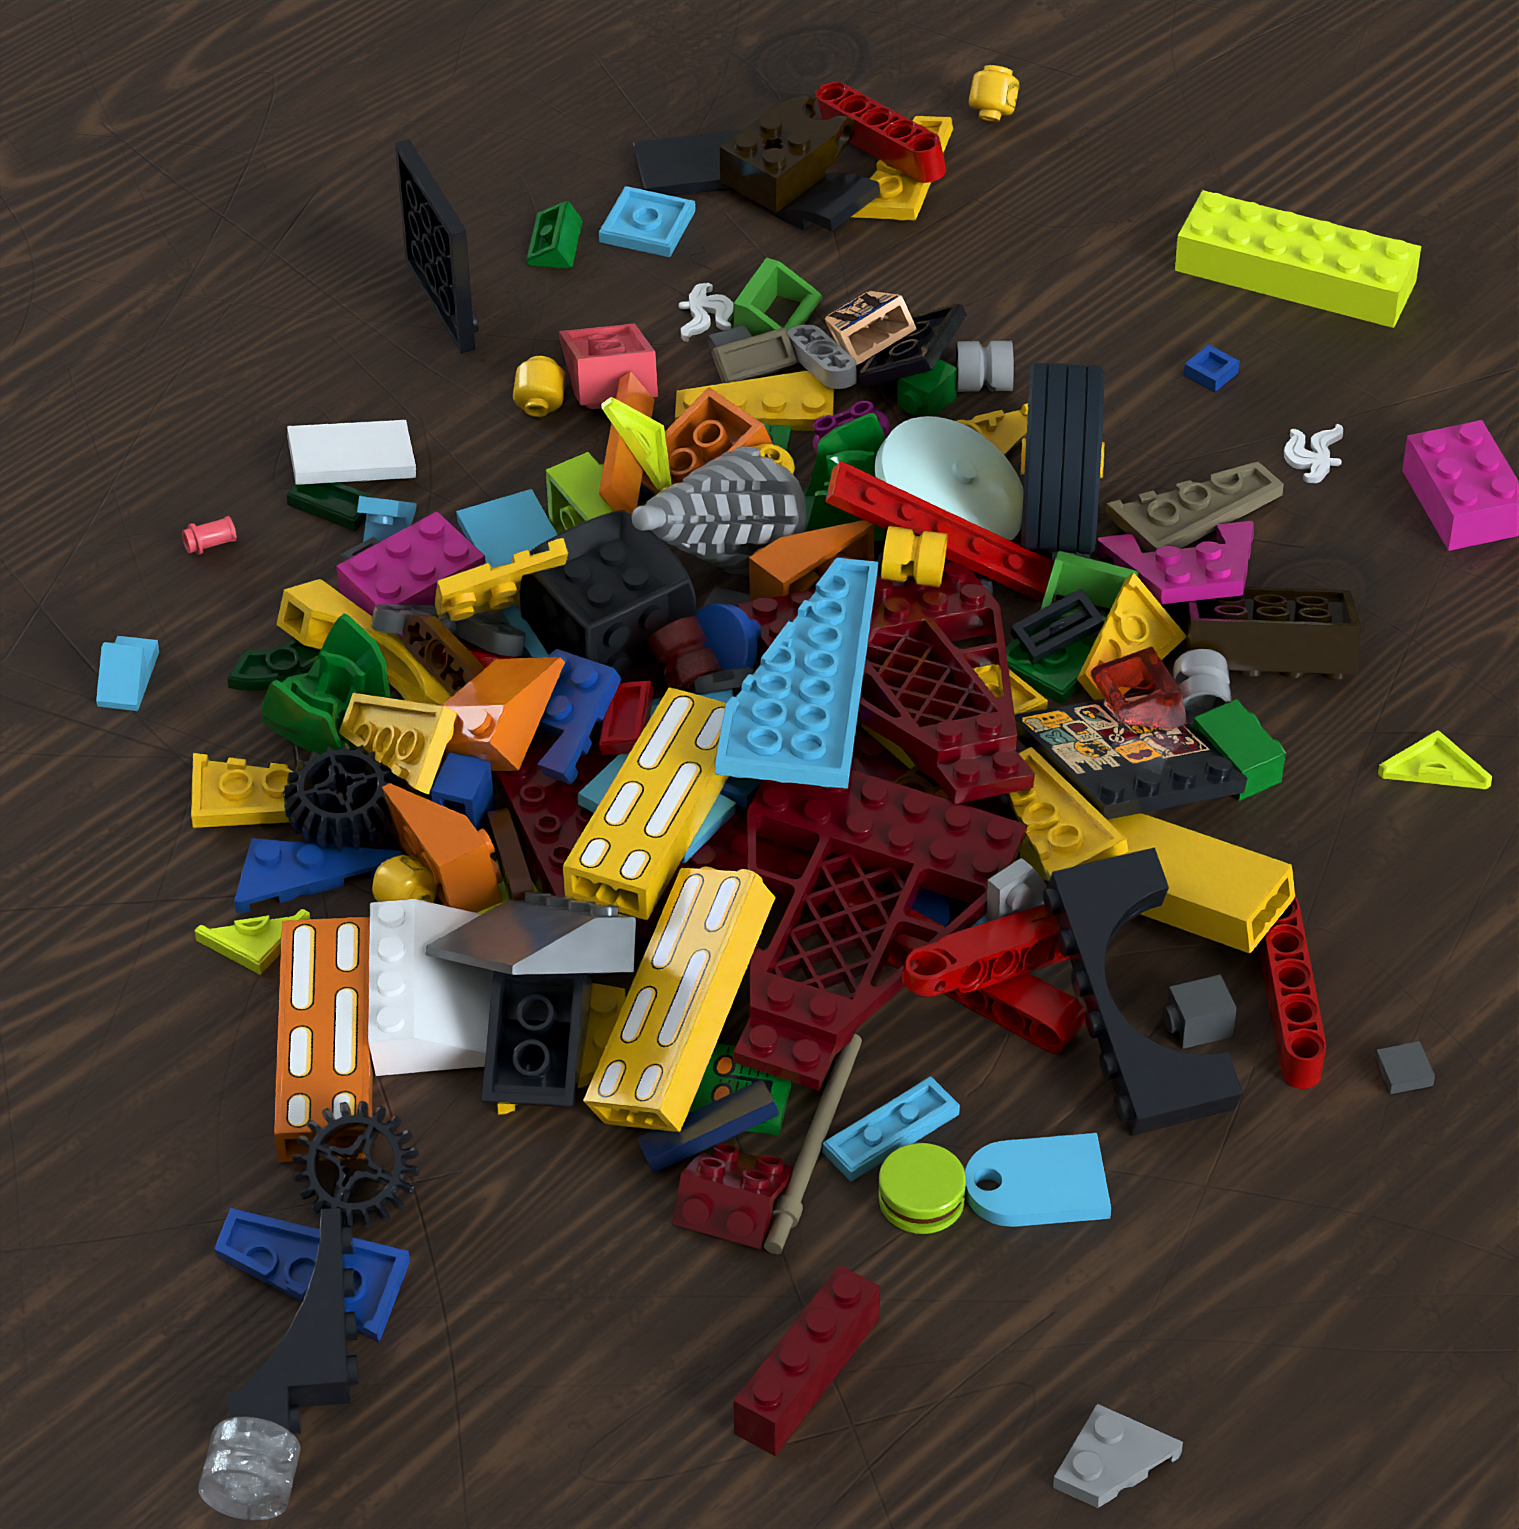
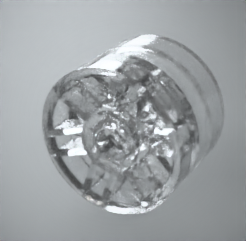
[198,1417,301,1520]

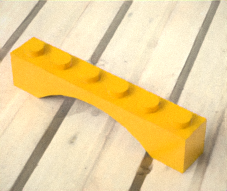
[276,579,452,706]

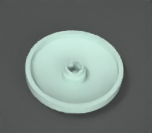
[875,416,1024,541]

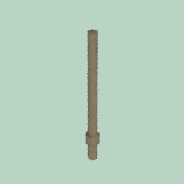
[764,1034,862,1254]

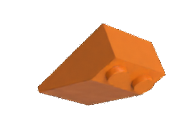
[641,387,773,494]
[749,520,874,601]
[441,657,565,771]
[382,783,503,913]

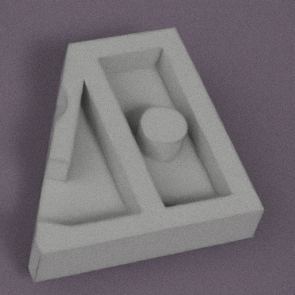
[986,858,1047,922]

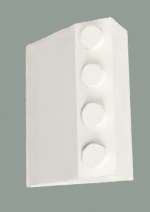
[368,899,493,1076]

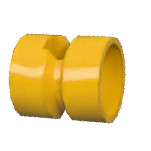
[881,526,947,587]

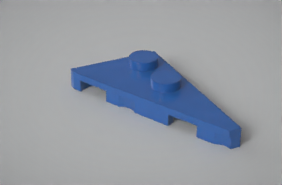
[234,838,402,913]

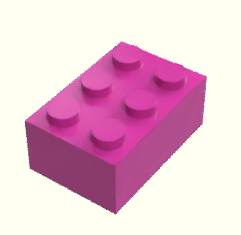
[1402,420,1519,551]
[336,512,486,638]

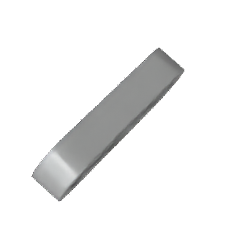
[787,325,857,389]

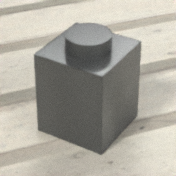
[1162,974,1237,1049]

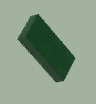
[286,482,376,531]

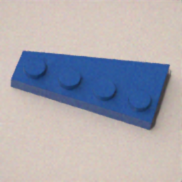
[214,1208,411,1343]

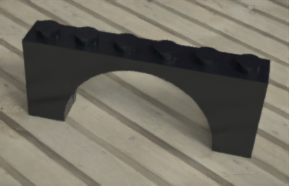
[1043,847,1243,1136]

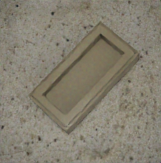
[711,327,798,384]

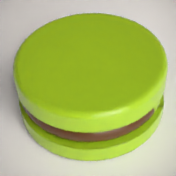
[878,1143,966,1234]

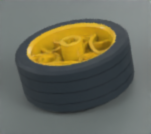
[1020,362,1105,554]

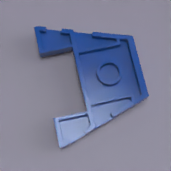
[537,649,622,785]

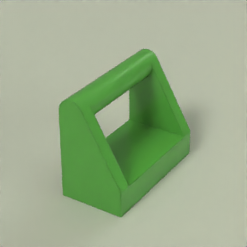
[733,258,822,337]
[1041,551,1139,632]

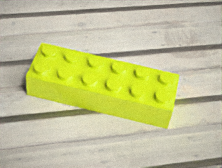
[1175,190,1421,328]

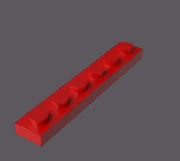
[825,461,1054,601]

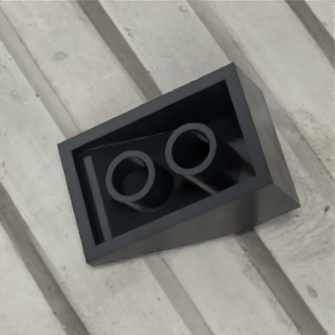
[482,970,592,1107]

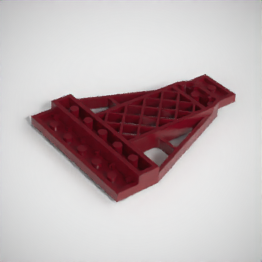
[737,562,1035,804]
[733,769,1027,1091]

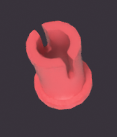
[182,516,237,555]

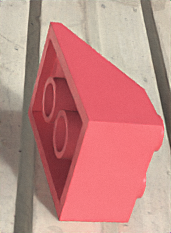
[559,323,658,409]

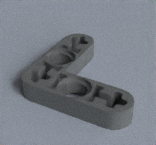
[371,604,526,656]

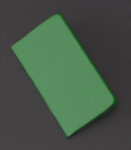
[526,201,582,268]

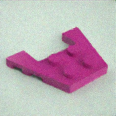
[1097,521,1254,604]

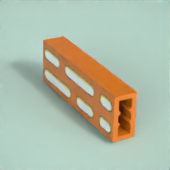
[274,917,373,1162]

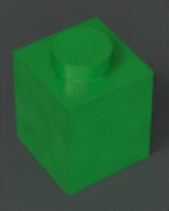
[897,359,958,417]

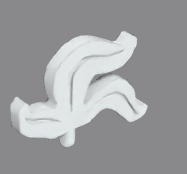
[678,283,734,342]
[1284,424,1343,483]

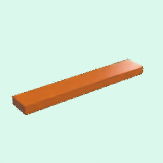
[599,371,655,514]

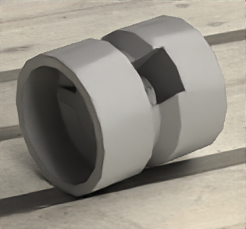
[956,341,1014,392]
[1173,649,1232,727]

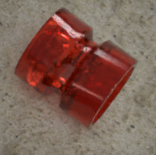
[647,616,723,692]

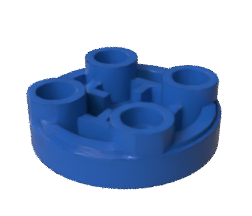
[685,603,761,679]

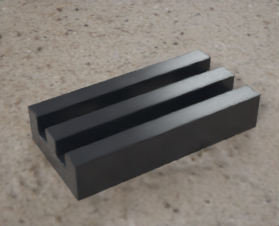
[1010,589,1104,665]

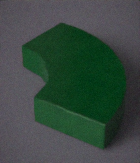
[227,637,321,691]

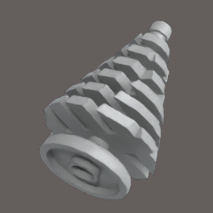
[631,446,807,578]

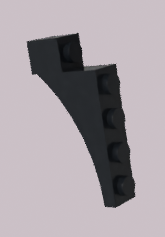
[228,1208,359,1457]

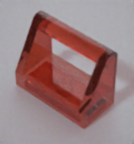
[1091,646,1188,729]

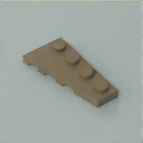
[1106,461,1284,552]

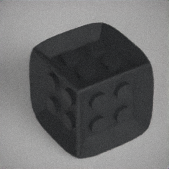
[519,511,697,690]

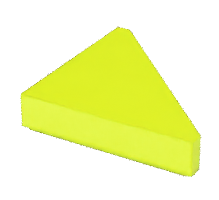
[601,397,671,491]
[1378,730,1492,789]
[194,909,310,975]

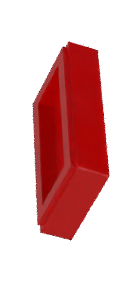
[599,681,654,756]

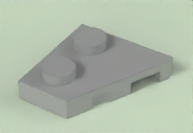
[1053,1404,1183,1508]

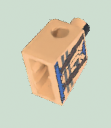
[825,291,917,366]

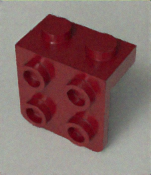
[672,1142,794,1249]

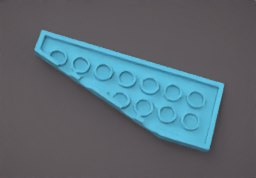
[715,557,878,789]

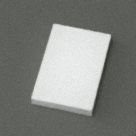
[287,420,416,485]

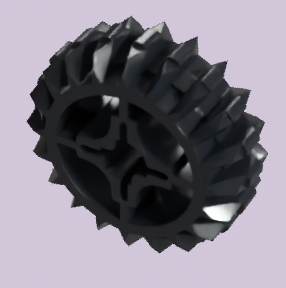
[283,742,400,852]
[292,1101,420,1228]

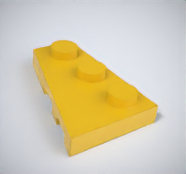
[1077,573,1187,700]

